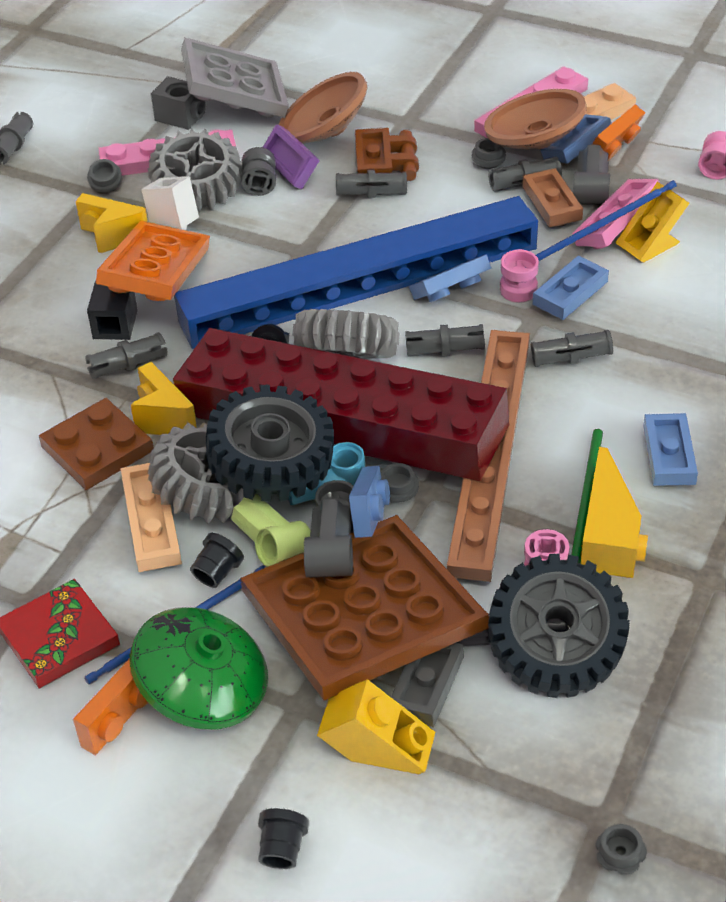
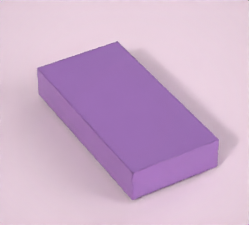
[263,124,320,189]

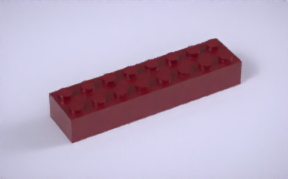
[173,328,510,481]

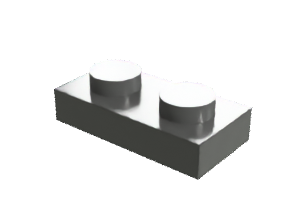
[391,643,464,727]

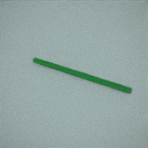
[571,429,603,564]

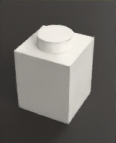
[141,176,199,230]

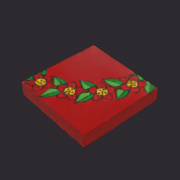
[0,578,120,689]

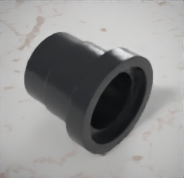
[190,533,244,588]
[258,808,310,869]

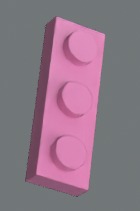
[572,179,659,249]

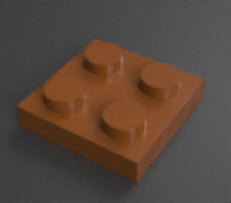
[39,398,154,490]

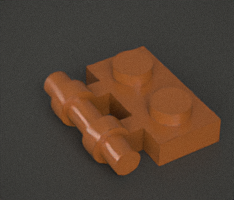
[355,128,419,181]

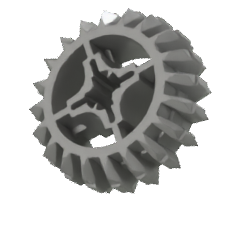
[148,128,243,213]
[292,309,400,359]
[148,422,259,524]

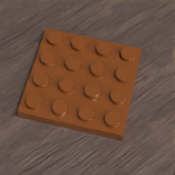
[240,515,489,701]

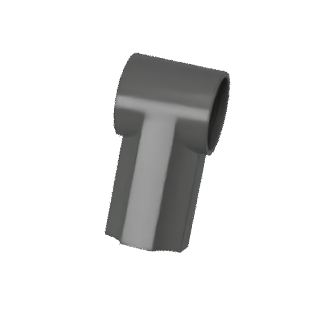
[573,145,610,205]
[304,499,353,578]

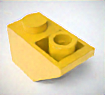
[317,679,436,774]

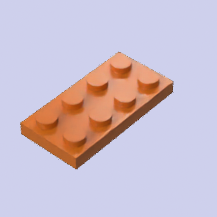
[96,221,210,301]

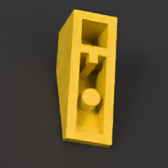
[581,447,648,578]

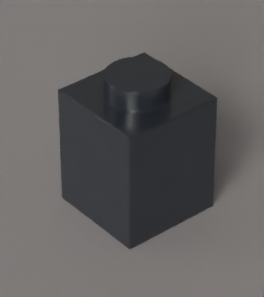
[87,281,138,340]

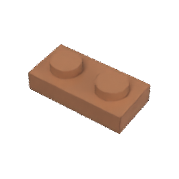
[522,168,583,228]

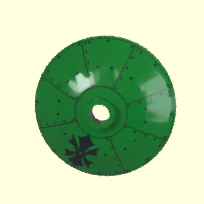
[130,607,268,730]

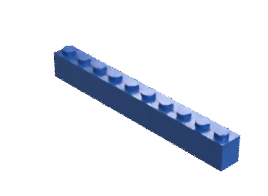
[174,196,538,349]

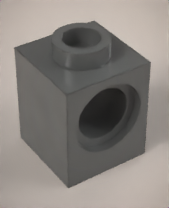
[151,76,206,130]

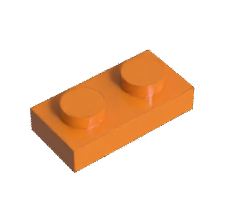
[592,104,645,160]
[73,658,148,755]

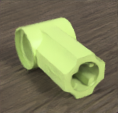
[231,494,311,567]

